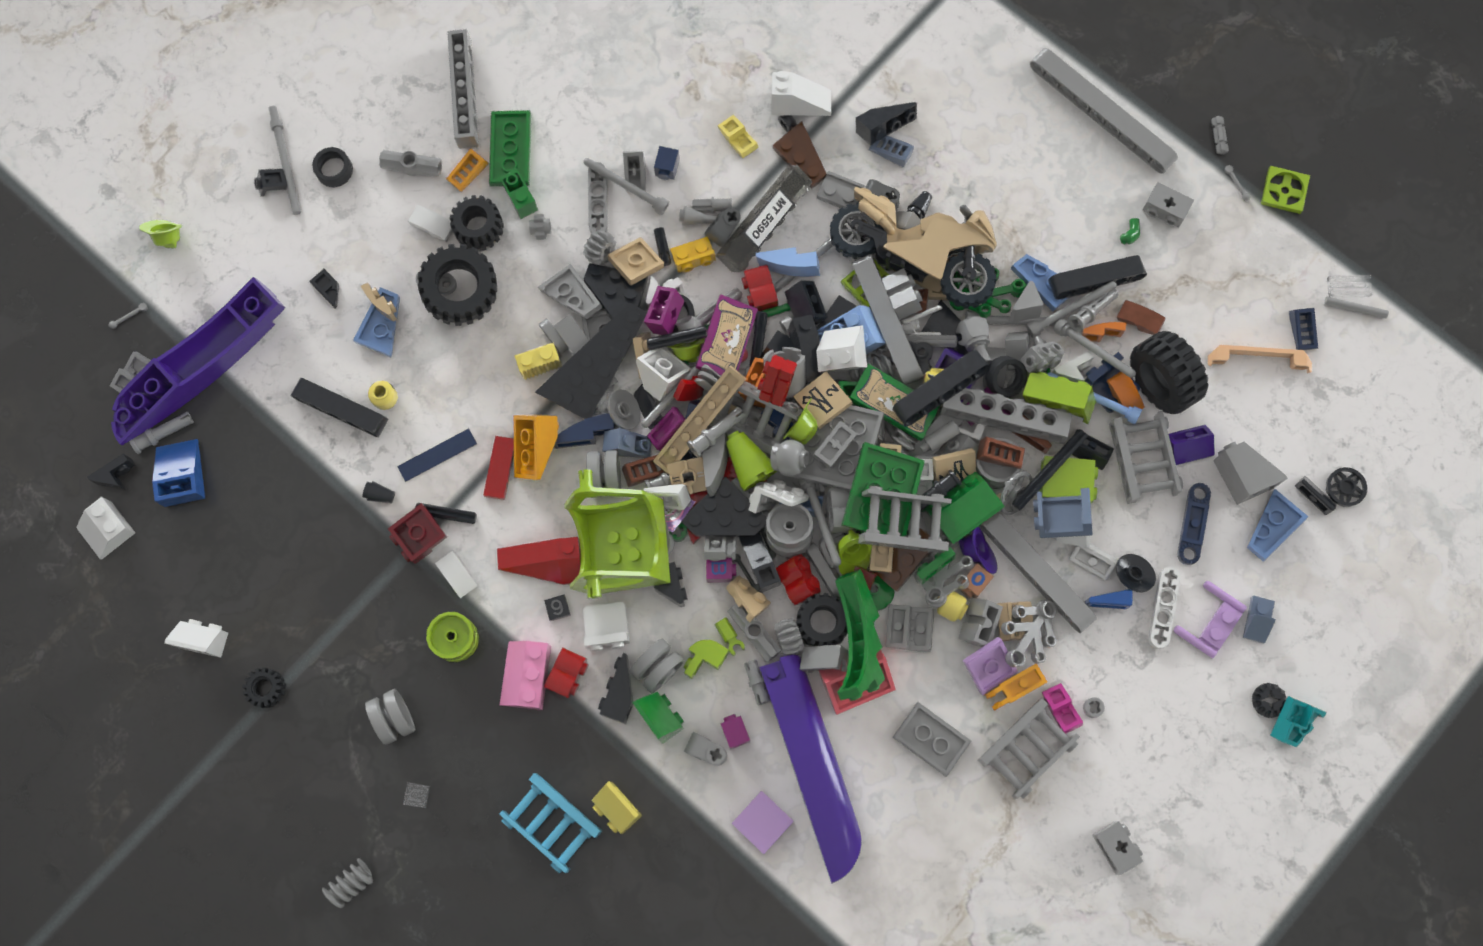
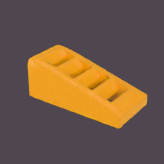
[446,148,489,192]

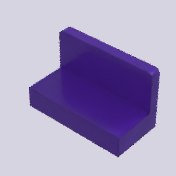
[1169,425,1215,465]

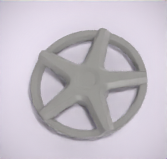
[1000,470,1033,515]

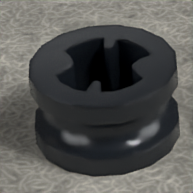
[778,115,797,132]

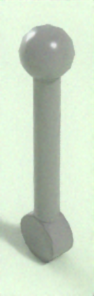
[1224,165,1250,201]
[108,303,148,329]

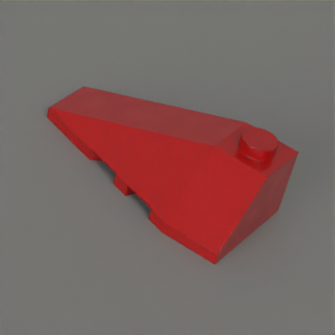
[497,537,581,585]

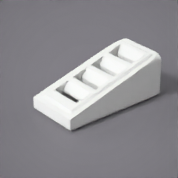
[643,484,691,510]

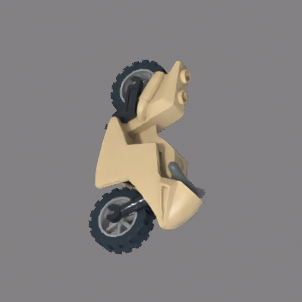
[830,186,997,309]

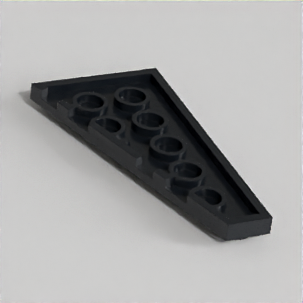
[535,302,647,419]

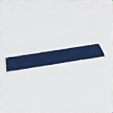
[397,428,477,482]

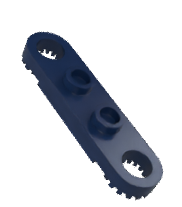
[1177,483,1211,565]

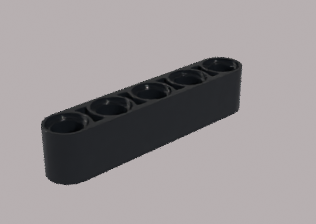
[1048,255,1147,300]
[893,350,990,426]
[290,378,388,438]

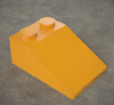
[513,415,559,480]

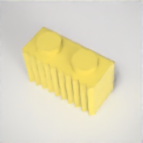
[514,342,562,380]

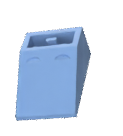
[817,305,886,354]

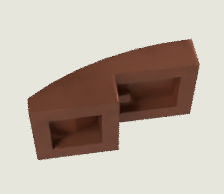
[1117,300,1166,335]

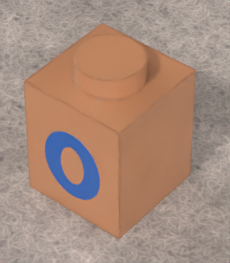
[961,563,994,599]

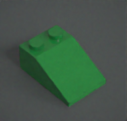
[633,691,684,744]

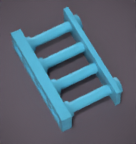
[500,773,603,873]

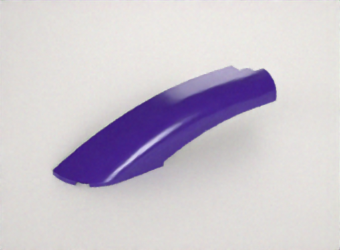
[111,277,286,445]
[760,655,861,884]

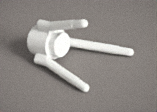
[900,306,942,335]

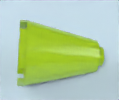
[726,431,777,491]

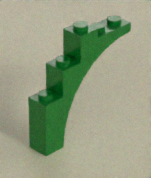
[835,569,885,701]

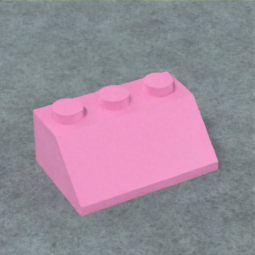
[500,641,551,710]

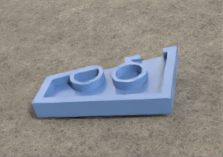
[1011,254,1070,311]
[353,287,400,357]
[1247,489,1308,562]

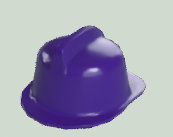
[959,527,998,574]

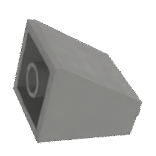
[1213,442,1288,505]

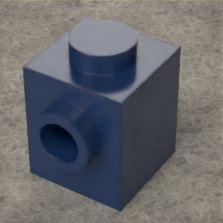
[654,146,680,180]

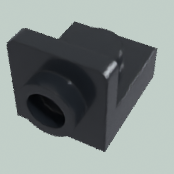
[254,168,287,196]

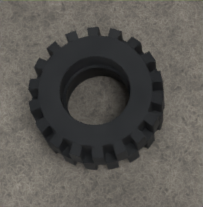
[449,195,504,251]
[796,593,848,646]

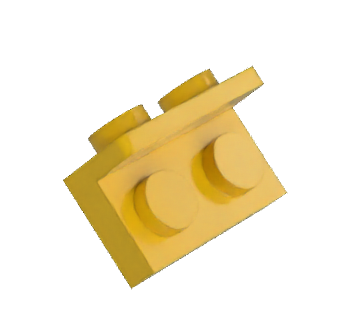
[670,237,716,273]

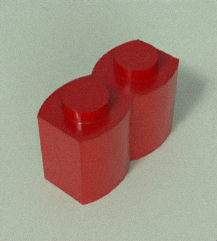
[741,264,779,312]
[776,554,821,606]
[544,647,589,698]

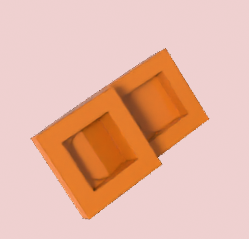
[1081,322,1126,342]
[1107,371,1145,416]

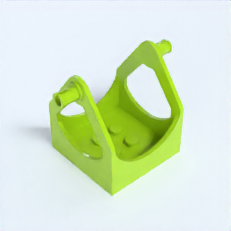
[564,469,671,599]

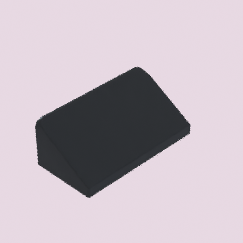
[634,384,663,429]
[1072,429,1114,470]
[1295,476,1337,515]

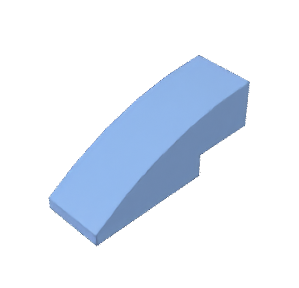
[756,247,820,277]

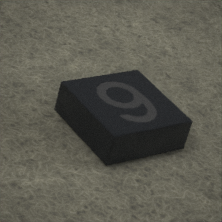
[544,594,571,622]

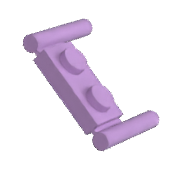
[1174,581,1247,659]

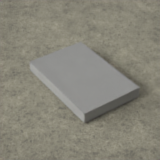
[892,702,971,777]

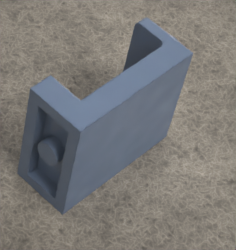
[1033,488,1092,538]

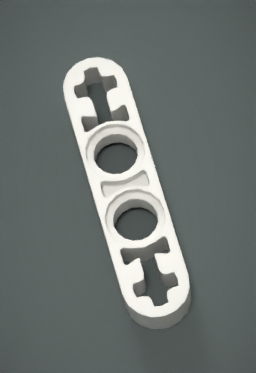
[1148,567,1181,649]

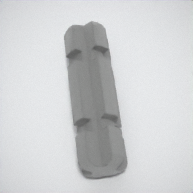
[1211,116,1229,155]

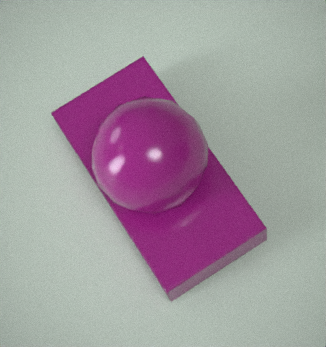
[647,406,686,451]

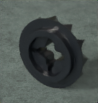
[1252,683,1287,718]

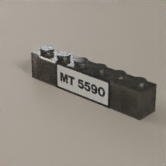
[715,165,812,272]

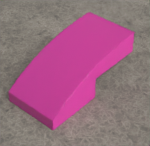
[1042,683,1083,734]

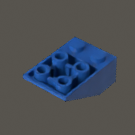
[152,439,206,507]

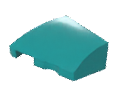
[1270,696,1327,747]

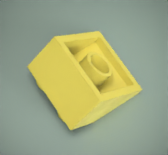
[592,781,642,834]

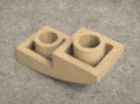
[361,282,397,321]

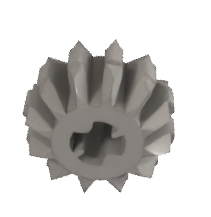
[583,230,616,266]
[774,618,804,656]

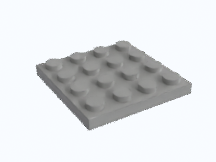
[780,405,885,491]

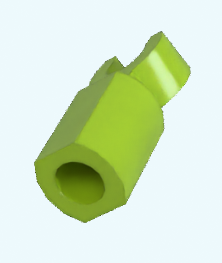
[715,617,745,656]

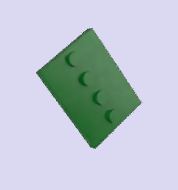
[842,442,925,537]

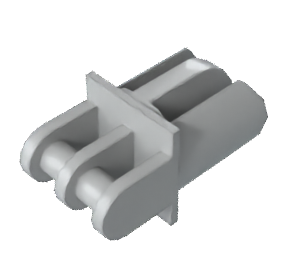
[694,364,721,394]

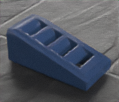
[1289,308,1318,350]

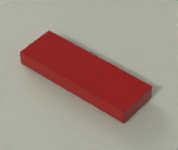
[483,436,514,500]

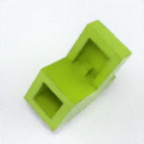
[683,640,730,679]

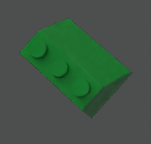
[925,471,1005,544]

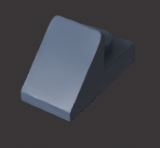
[1243,596,1276,643]

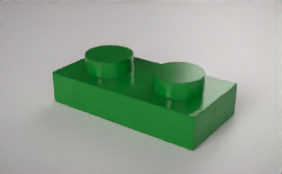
[917,547,956,585]

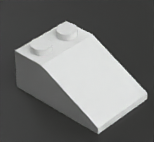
[771,71,831,116]

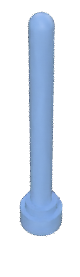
[1047,372,1142,425]

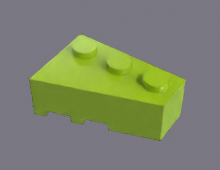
[1023,372,1096,424]

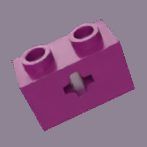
[644,286,684,335]

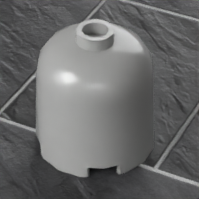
[763,347,806,400]

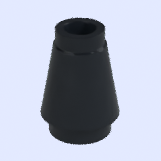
[907,191,932,219]
[362,481,395,504]

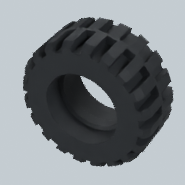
[418,244,497,326]
[1130,331,1209,414]

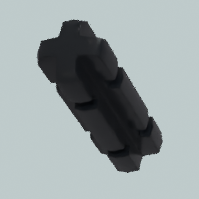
[654,227,671,266]

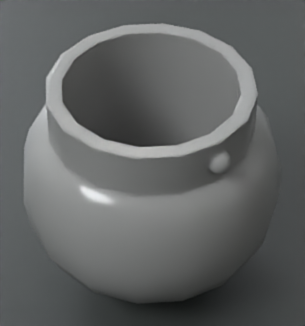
[770,440,809,476]

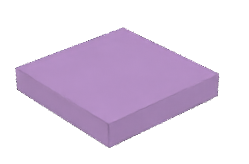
[963,637,1018,695]
[732,791,794,854]

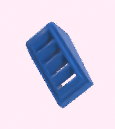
[1085,589,1133,610]

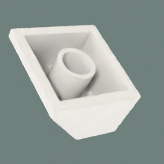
[816,326,867,372]
[636,347,691,401]
[76,497,135,560]
[165,619,228,658]

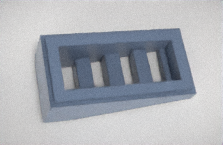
[869,136,914,168]

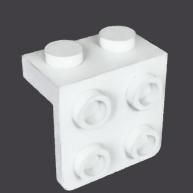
[748,479,809,513]
[583,602,630,652]

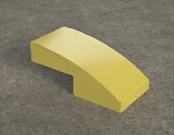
[718,115,759,158]

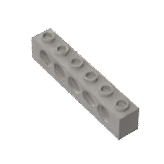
[447,29,479,149]
[940,388,1072,444]

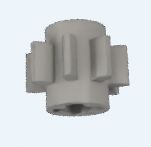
[529,214,551,240]

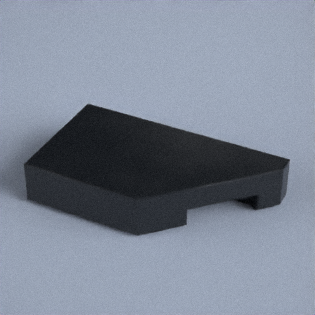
[309,269,339,308]

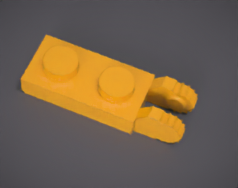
[985,663,1048,711]

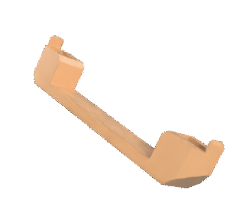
[1208,345,1312,373]

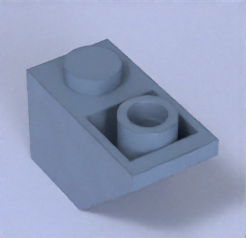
[602,428,652,458]

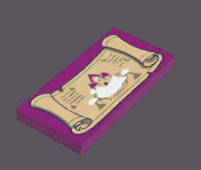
[695,294,758,376]

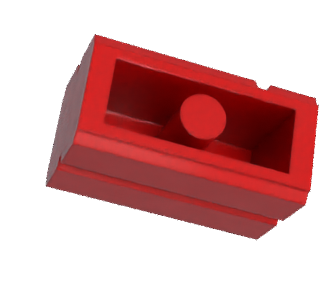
[757,355,797,407]

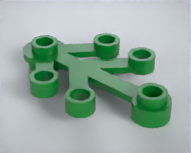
[949,268,1027,318]

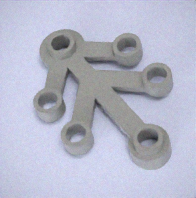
[914,534,974,608]
[1001,600,1057,667]

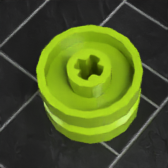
[426,612,479,662]

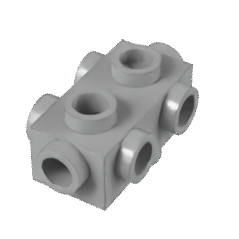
[1020,336,1065,374]

